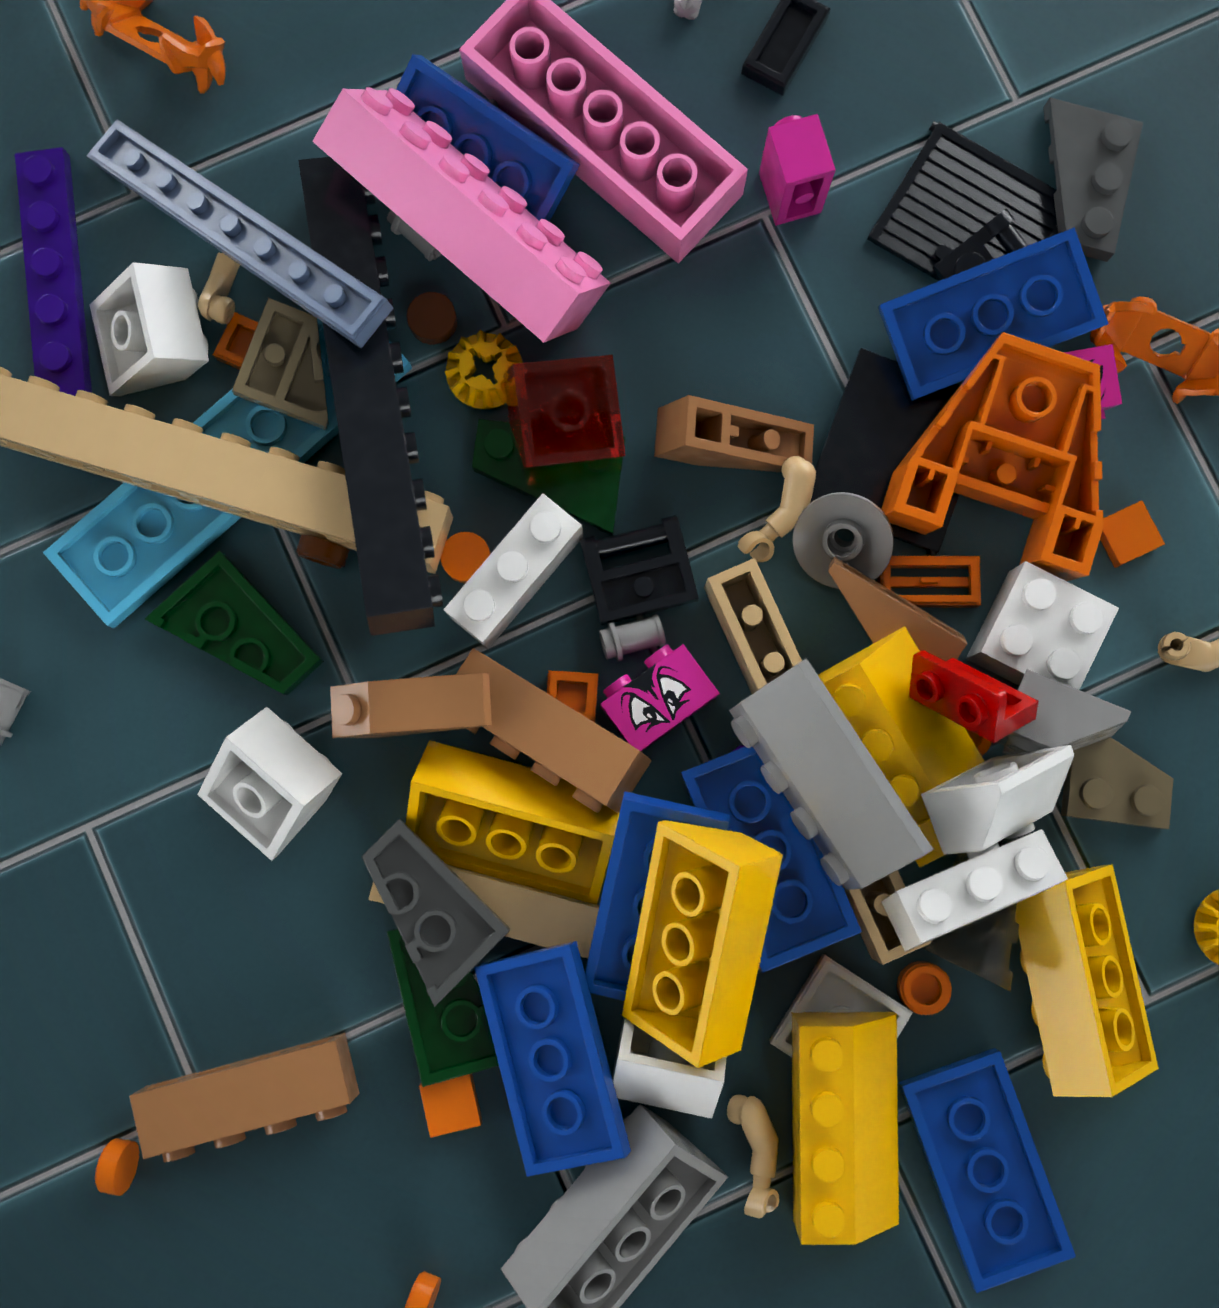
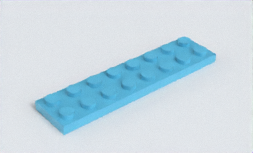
[43,318,412,628]

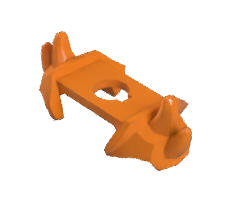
[80,0,226,94]
[1090,296,1219,404]

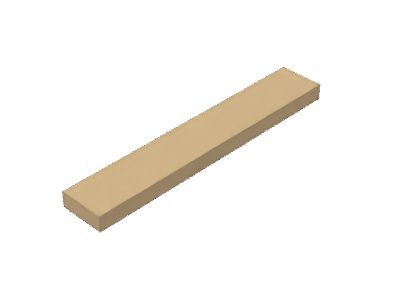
[368,865,600,959]

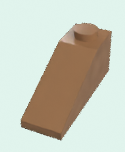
[654,395,814,472]
[828,556,967,661]
[330,672,492,738]

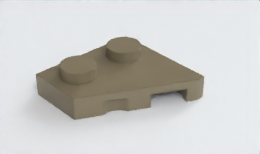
[232,298,329,430]
[1061,737,1174,829]

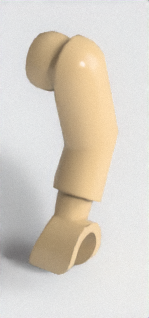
[197,253,240,324]
[738,456,816,562]
[1158,631,1219,672]
[727,1095,780,1219]

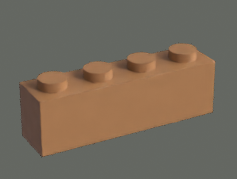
[456,648,652,814]
[129,1033,360,1162]

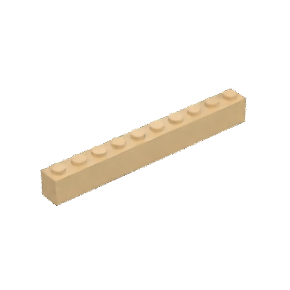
[0,367,453,574]

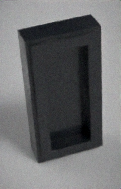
[741,0,831,96]

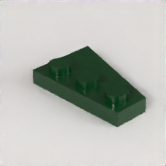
[472,419,625,536]
[145,551,324,695]
[387,928,499,1087]

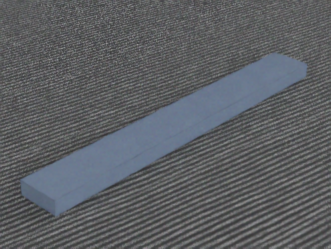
[87,119,394,348]

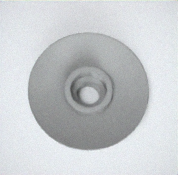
[792,492,894,589]

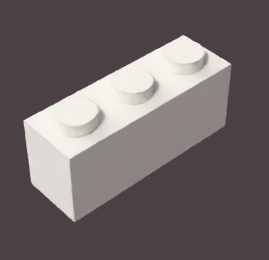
[443,493,583,649]
[882,829,1068,952]

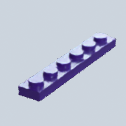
[15,147,92,396]

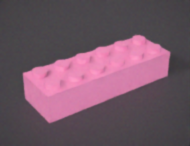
[459,0,748,264]
[312,87,611,342]

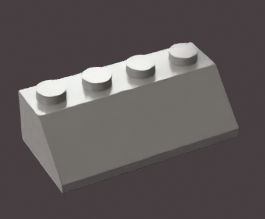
[729,658,933,890]
[501,1104,728,1308]

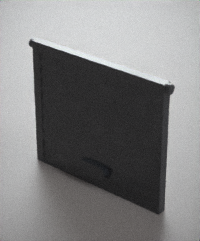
[867,121,1058,281]
[811,348,960,556]

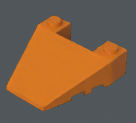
[881,332,1104,581]

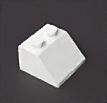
[90,262,209,396]
[197,707,342,861]
[921,745,1074,859]
[612,1018,727,1119]

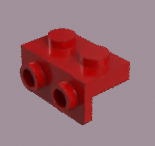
[909,650,1039,743]

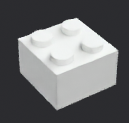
[966,561,1119,690]

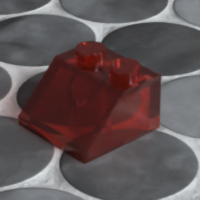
[503,354,626,468]

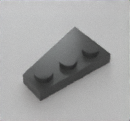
[1043,97,1143,262]
[361,819,510,1007]

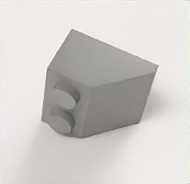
[997,669,1132,755]

